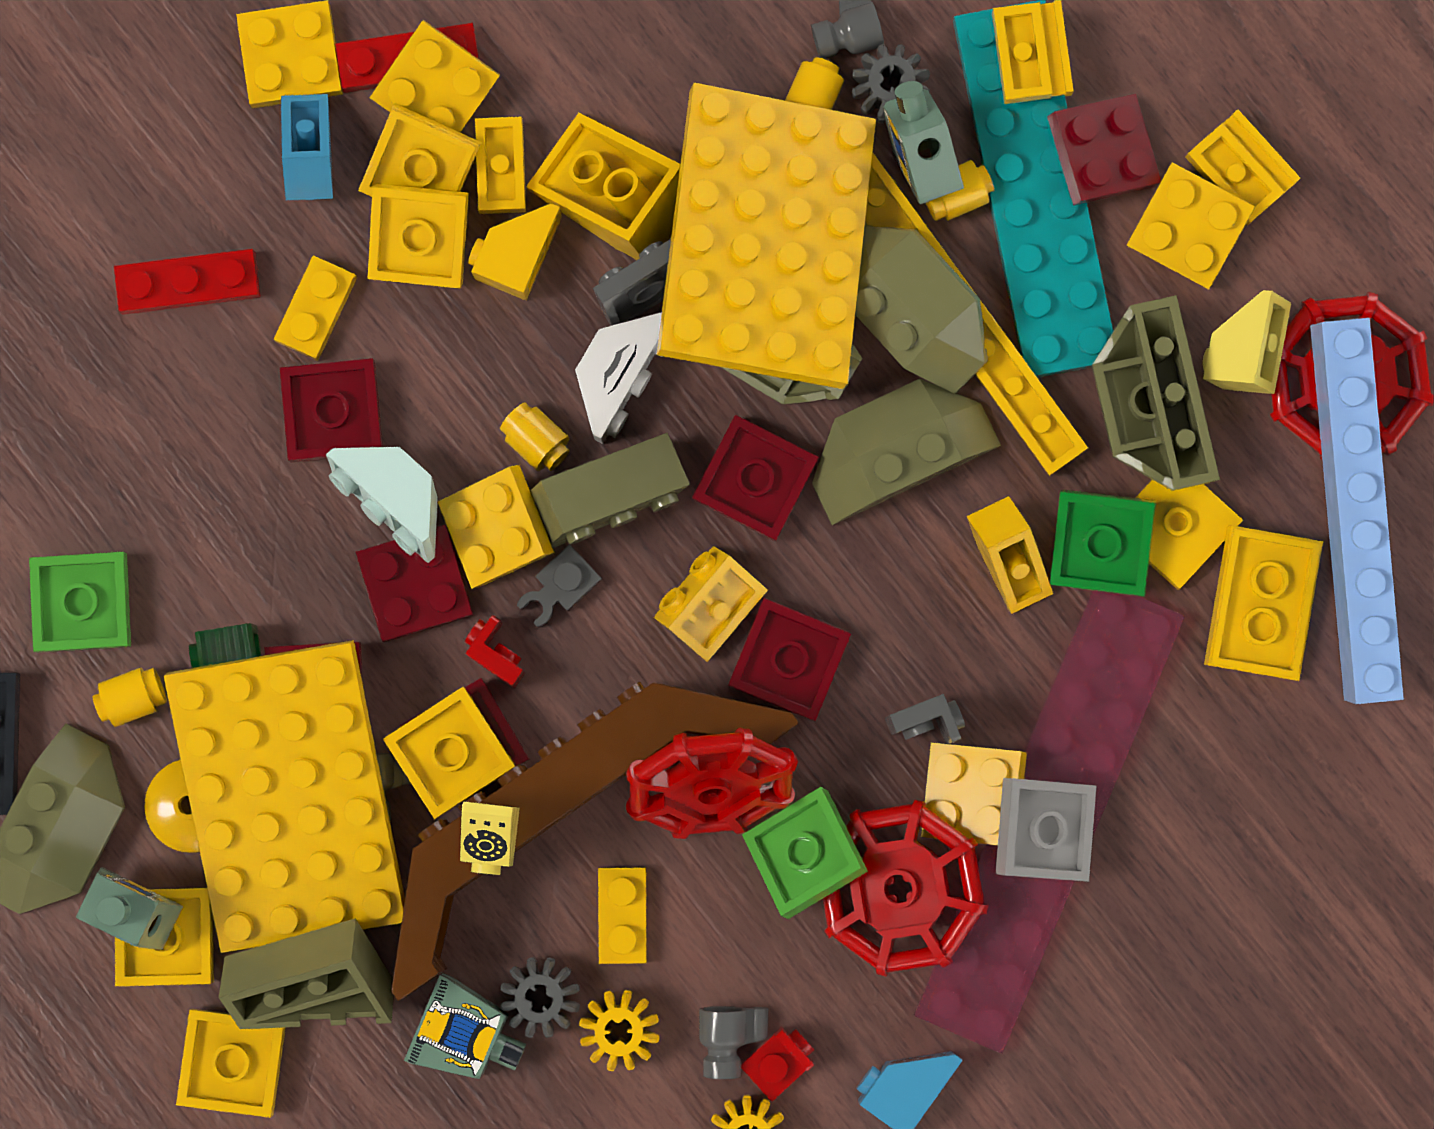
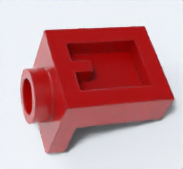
[465,615,525,688]
[741,1026,815,1102]

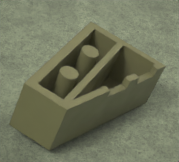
[530,433,690,548]
[219,918,394,1029]

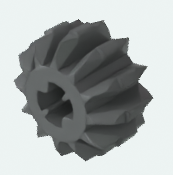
[852,44,930,124]
[500,957,580,1038]

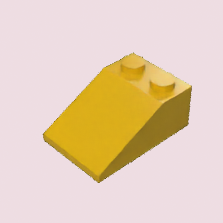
[526,112,680,260]

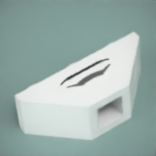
[575,312,663,444]

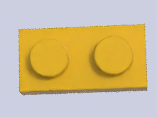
[475,117,526,214]
[274,255,357,361]
[598,867,647,964]

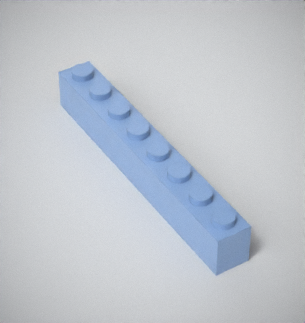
[1310,318,1404,704]

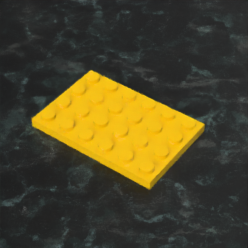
[657,83,876,389]
[164,640,405,953]

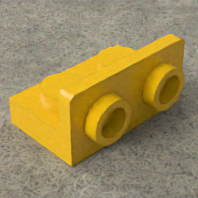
[654,547,768,662]

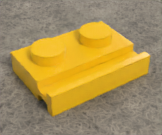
[992,0,1074,104]
[1185,110,1301,226]

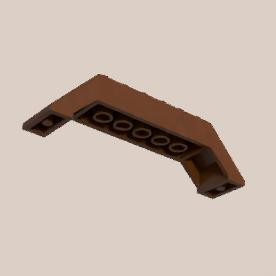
[391,681,799,1001]

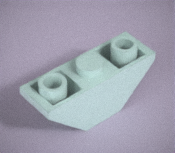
[326,447,437,563]

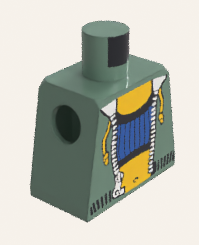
[883,81,964,204]
[76,867,183,950]
[404,973,526,1079]

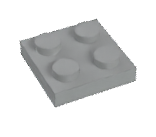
[996,778,1096,882]

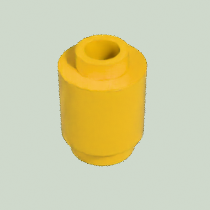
[785,57,844,110]
[925,160,994,221]
[500,402,570,471]
[92,667,167,727]

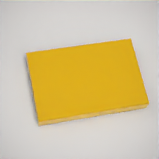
[1204,525,1323,681]

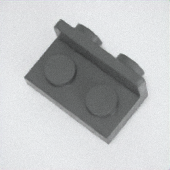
[885,694,965,744]

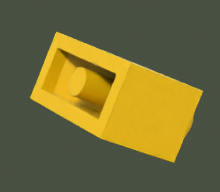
[468,203,562,301]
[967,496,1053,614]

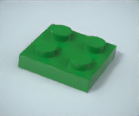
[1050,489,1156,596]

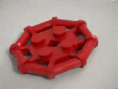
[1270,292,1434,459]
[626,728,798,839]
[823,799,989,977]

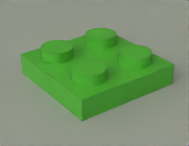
[29,552,131,653]
[742,787,868,919]

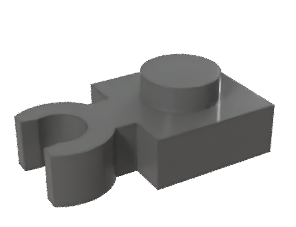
[517,545,602,628]

